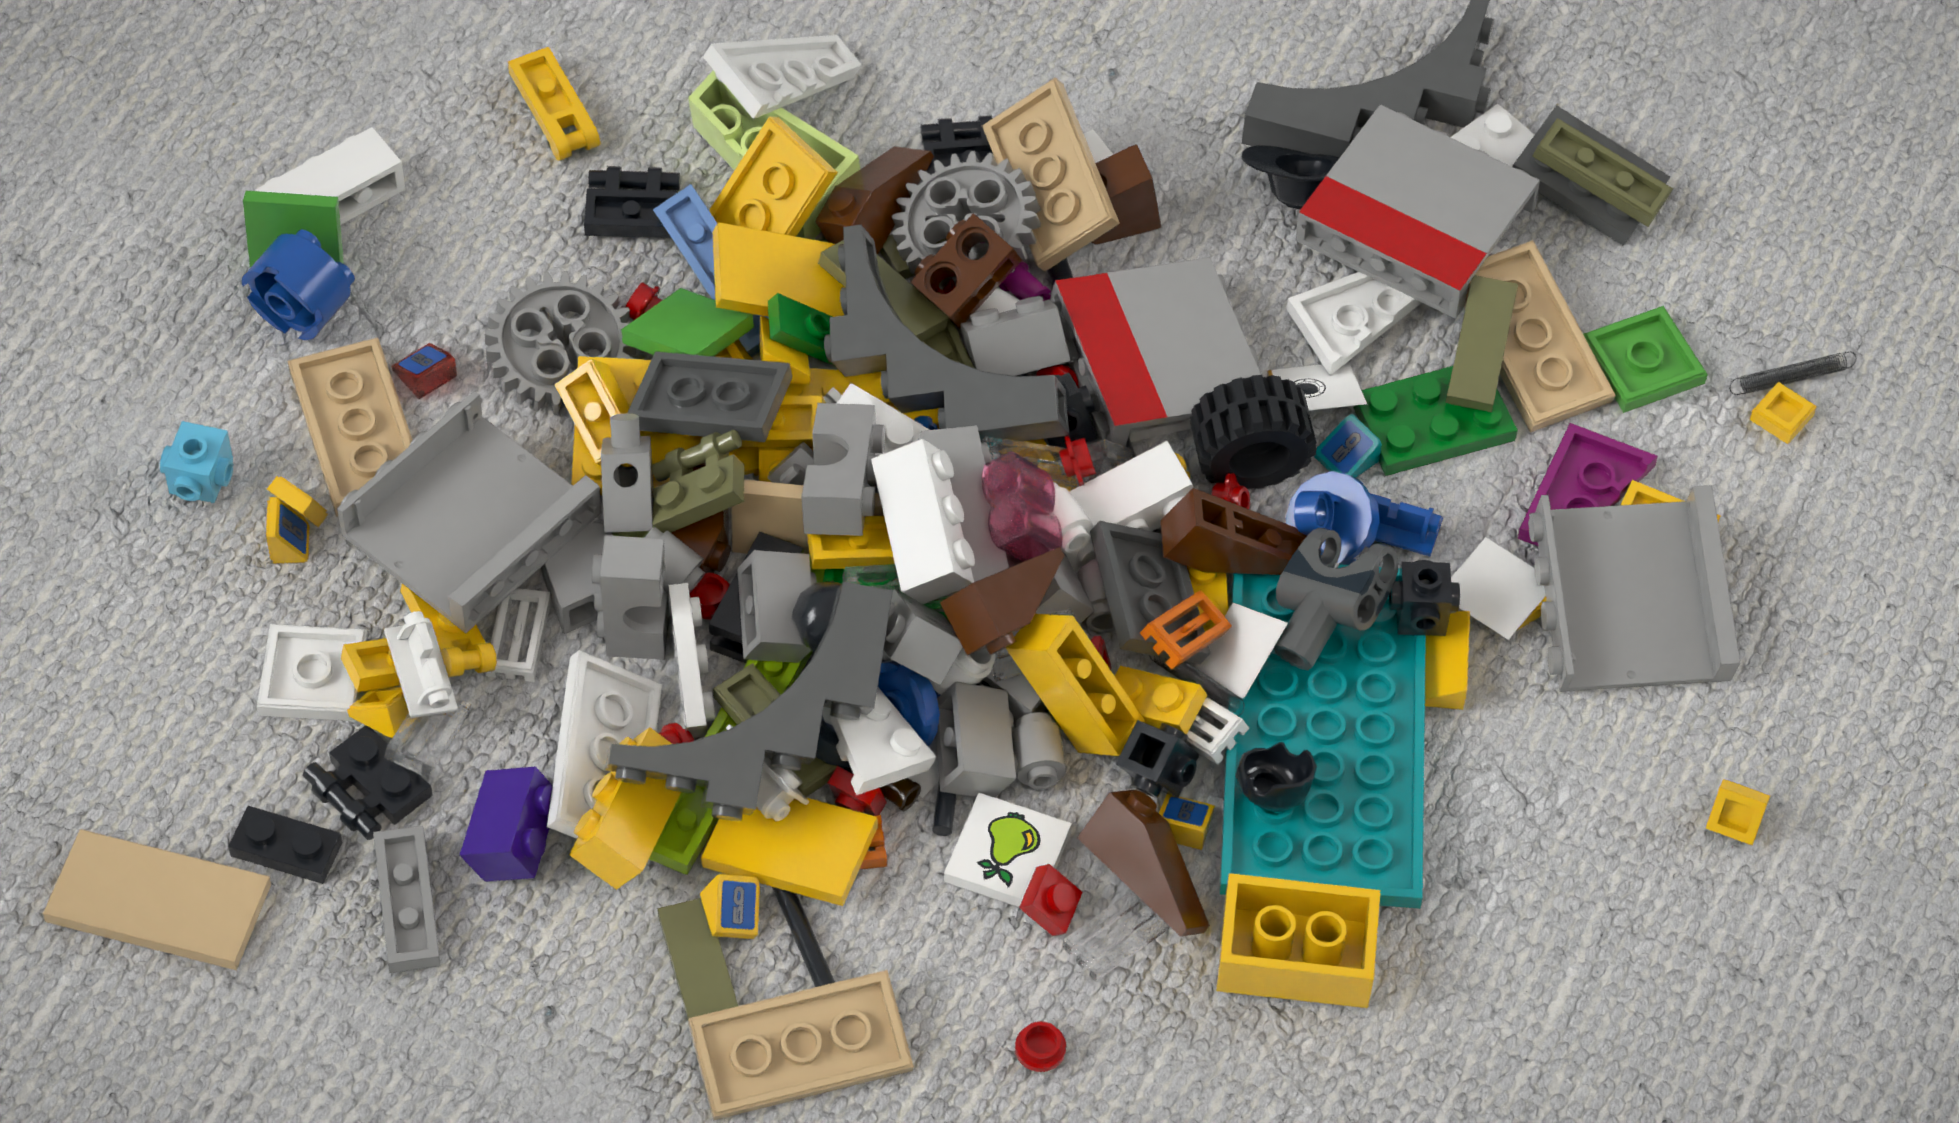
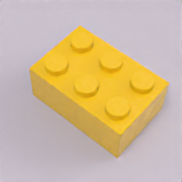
[1216,873,1381,1008]

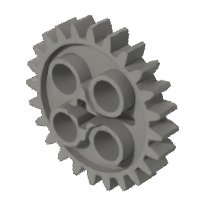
[892,151,1041,290]
[485,271,636,415]

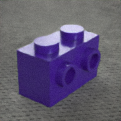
[459,766,552,882]

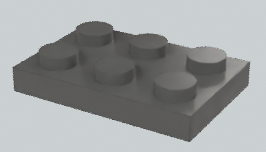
[1512,105,1670,246]
[628,351,792,442]
[1090,521,1211,664]

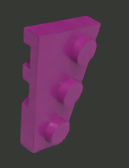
[1517,423,1658,547]

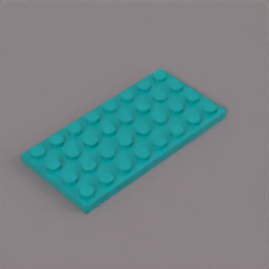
[1220,564,1426,909]

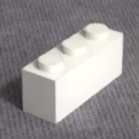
[255,127,405,225]
[871,439,975,604]
[1065,441,1194,571]

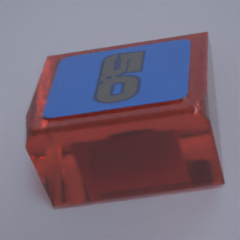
[392,343,457,399]

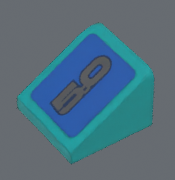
[1314,414,1382,478]

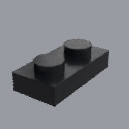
[228,805,342,884]

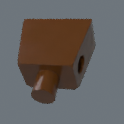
[1091,144,1162,245]

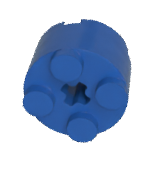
[242,229,355,340]

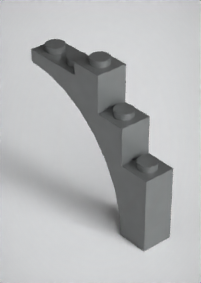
[1242,0,1494,157]
[824,225,1069,446]
[605,582,893,821]

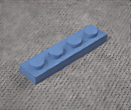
[653,184,769,357]

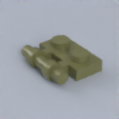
[652,430,744,533]

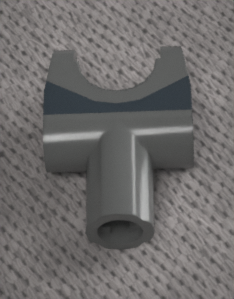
[1273,528,1398,671]

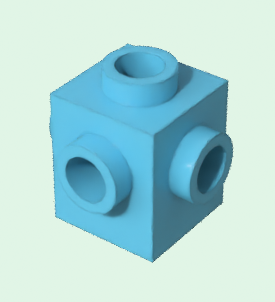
[160,421,233,503]

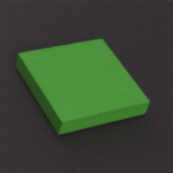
[243,190,344,268]
[621,288,754,357]
[1583,306,1708,413]

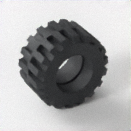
[1190,375,1317,490]

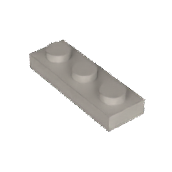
[373,825,441,973]

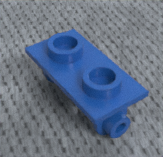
[1370,493,1443,557]

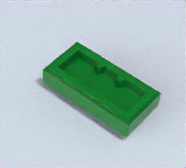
[768,293,836,367]

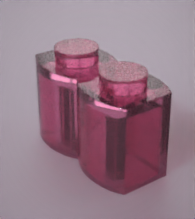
[982,451,1062,562]

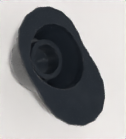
[1241,145,1340,210]

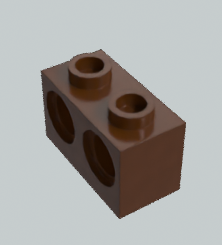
[911,213,1022,329]

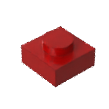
[828,766,887,816]
[1019,864,1083,936]

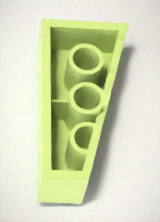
[688,70,860,240]

